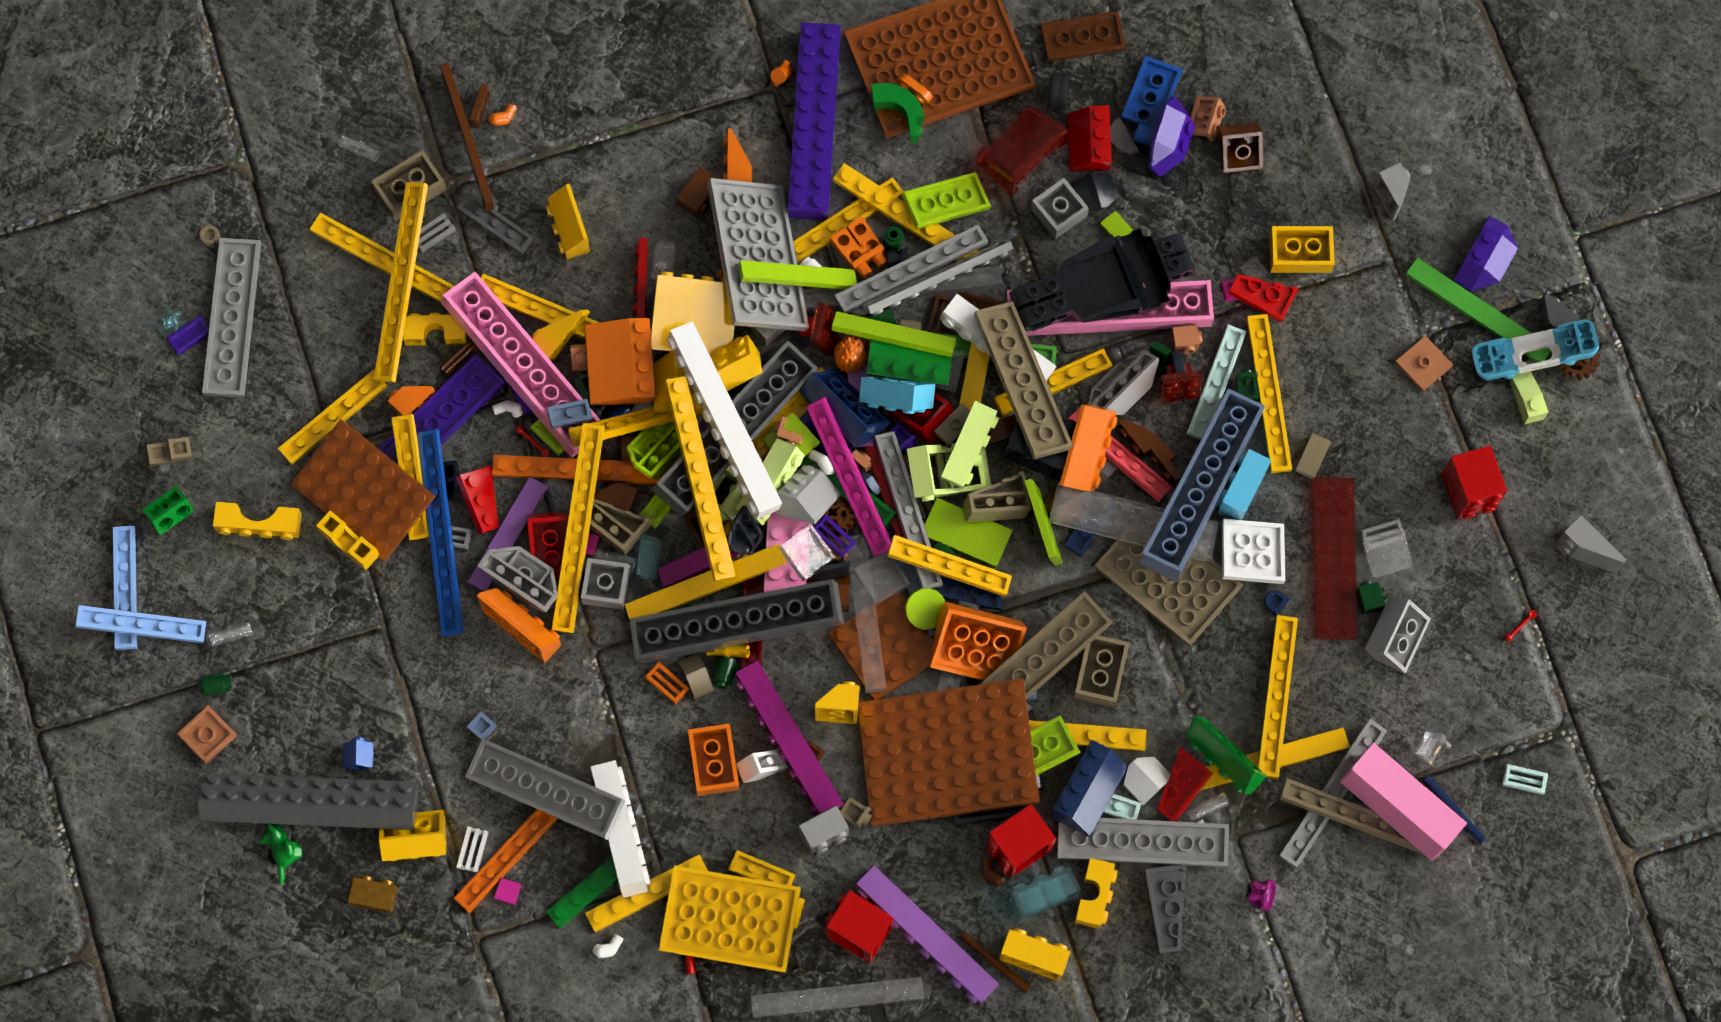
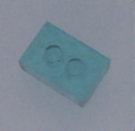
[1009,866,1080,922]

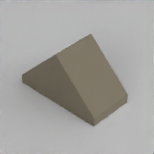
[678,653,714,700]

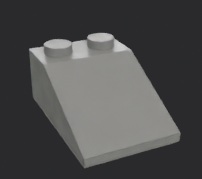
[1556,515,1626,573]

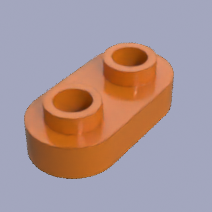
[896,73,932,104]

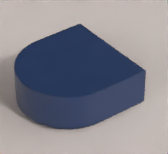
[1264,591,1290,616]

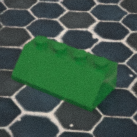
[866,339,952,385]
[1186,715,1267,795]

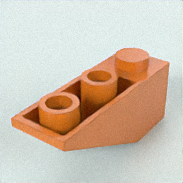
[723,128,752,182]

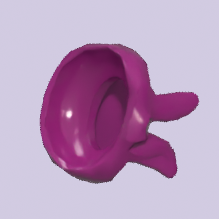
[1247,879,1276,911]

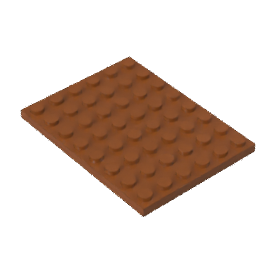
[844,0,1036,139]
[858,678,1040,827]

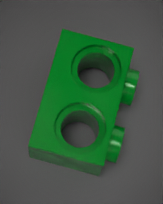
[142,486,194,536]

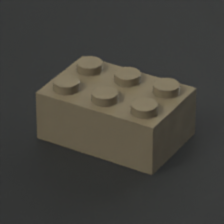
[371,150,447,221]
[1073,636,1130,708]

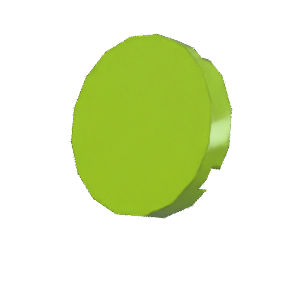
[905,588,945,630]

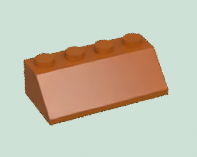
[1060,404,1117,491]

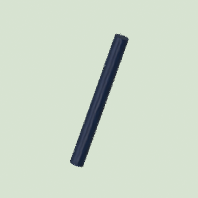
[1423,775,1486,844]

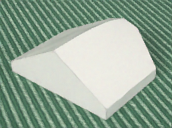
[1123,757,1171,806]

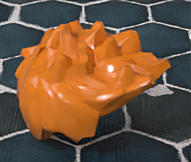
[834,334,868,373]

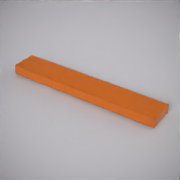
[454,809,557,913]

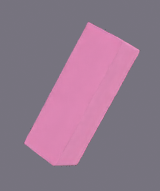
[1340,743,1467,861]

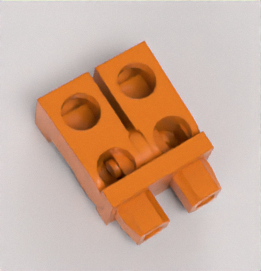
[830,216,888,279]

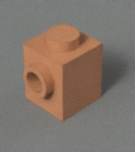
[1171,325,1202,354]

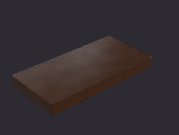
[1040,11,1126,63]

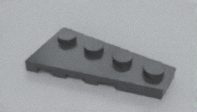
[1144,865,1187,955]

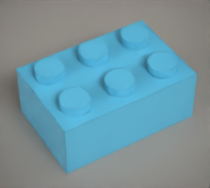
[859,376,935,414]
[1217,449,1271,520]

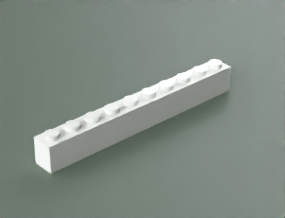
[667,321,782,519]

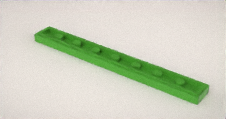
[1405,258,1551,362]

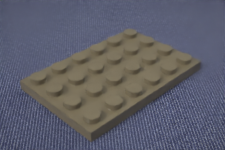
[1094,505,1243,647]

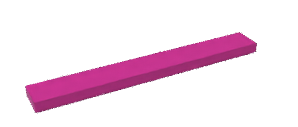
[806,397,891,557]

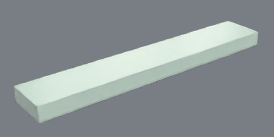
[1186,325,1247,440]

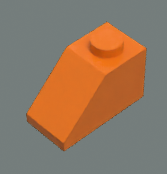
[388,386,436,416]

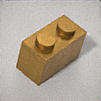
[348,875,398,914]

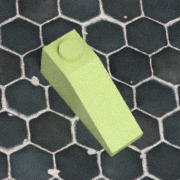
[1509,362,1548,424]

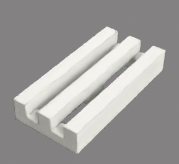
[457,826,489,873]

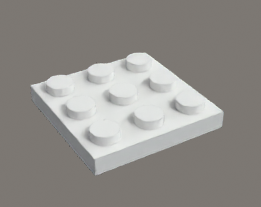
[1221,519,1285,584]

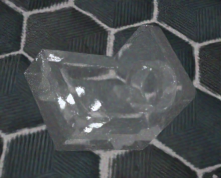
[1415,732,1451,765]

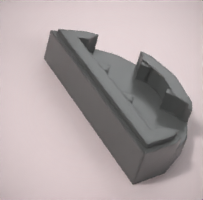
[1110,117,1139,155]

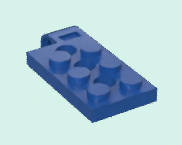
[1121,56,1183,147]

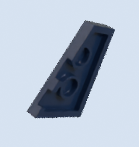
[936,569,1002,611]

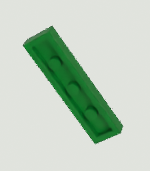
[546,857,618,929]

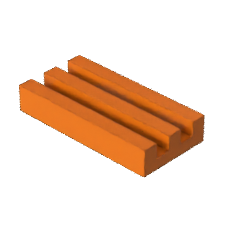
[644,661,690,705]

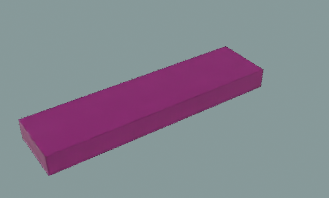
[657,536,739,588]

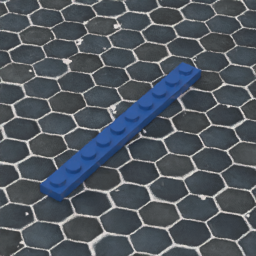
[417,429,464,637]

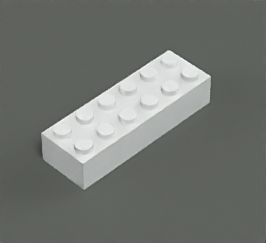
[591,760,651,898]

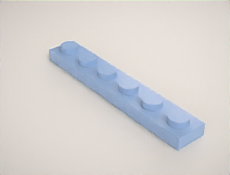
[113,526,137,650]
[76,605,206,643]

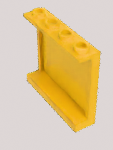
[651,271,735,355]

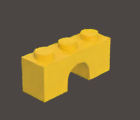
[403,313,467,346]
[316,511,379,571]
[1075,858,1118,929]

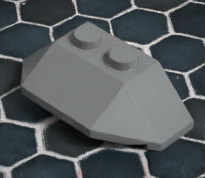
[1088,350,1159,415]
[477,546,558,613]

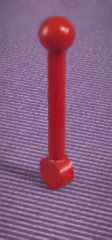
[516,426,549,457]
[1504,610,1537,642]

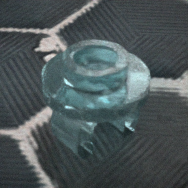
[163,311,186,332]

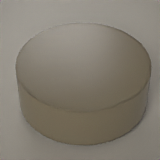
[199,225,220,247]

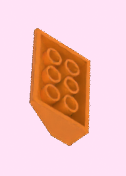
[585,318,655,405]
[477,588,561,664]
[929,602,1027,680]

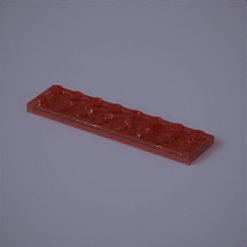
[1312,477,1358,640]

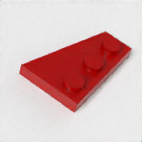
[1228,274,1299,323]
[455,466,499,535]
[1157,747,1214,822]

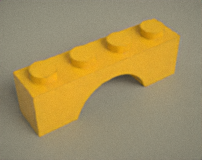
[213,502,302,540]

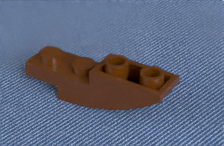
[1117,419,1182,486]

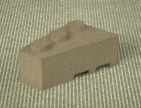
[963,471,1032,523]
[589,499,651,556]

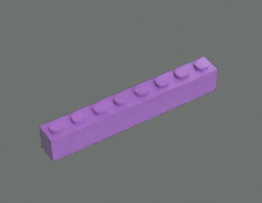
[856,866,999,1005]

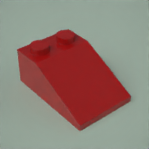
[881,394,954,445]
[527,511,570,578]

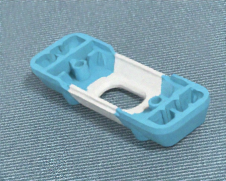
[1472,319,1599,381]

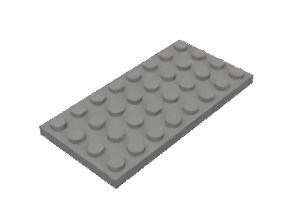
[707,178,809,331]

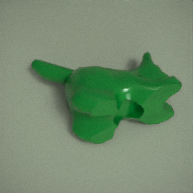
[258,824,303,885]

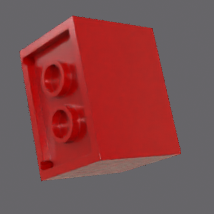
[1441,445,1507,520]
[986,804,1056,879]
[825,891,894,964]

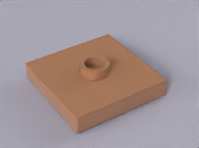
[1395,336,1453,392]
[177,705,237,764]

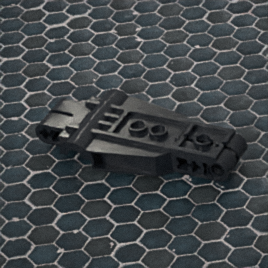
[1009,228,1196,331]

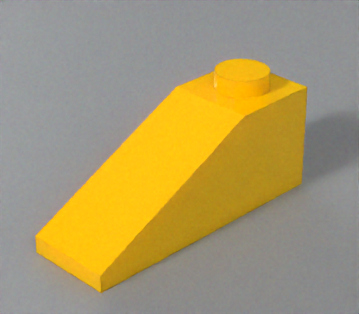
[532,309,590,360]

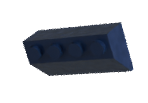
[800,368,890,446]
[1052,740,1128,837]

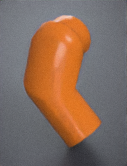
[488,104,517,126]

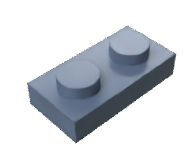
[547,399,593,429]

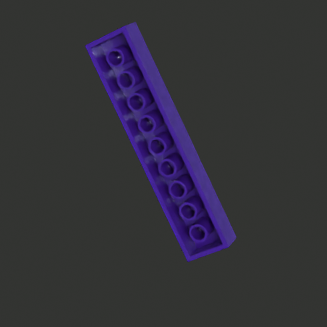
[788,22,841,220]

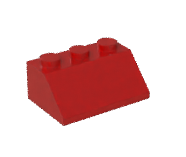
[1067,106,1112,171]

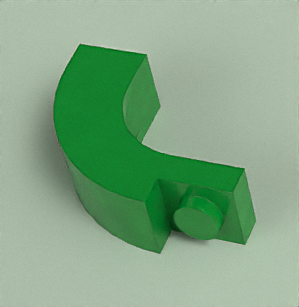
[871,83,924,144]

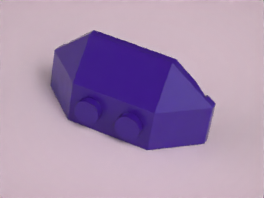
[1148,96,1195,177]
[1454,216,1518,293]

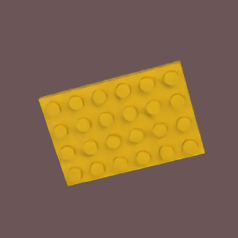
[659,865,801,973]

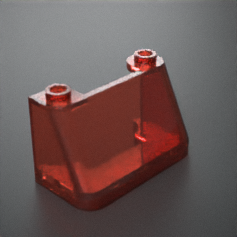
[977,107,1069,196]

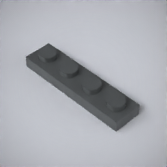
[457,192,534,255]

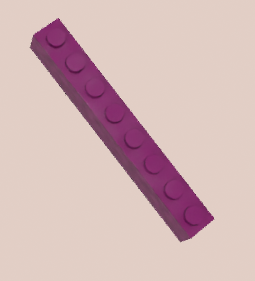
[734,660,844,817]

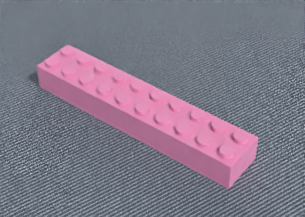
[441,272,600,458]
[1006,280,1214,336]

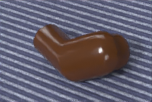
[981,858,1006,886]

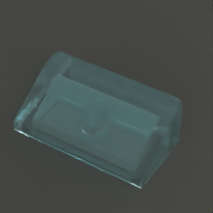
[636,535,662,580]

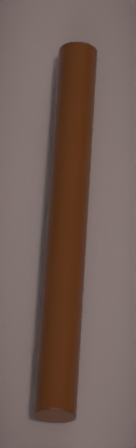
[960,932,1031,993]

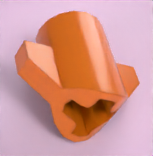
[770,60,794,87]

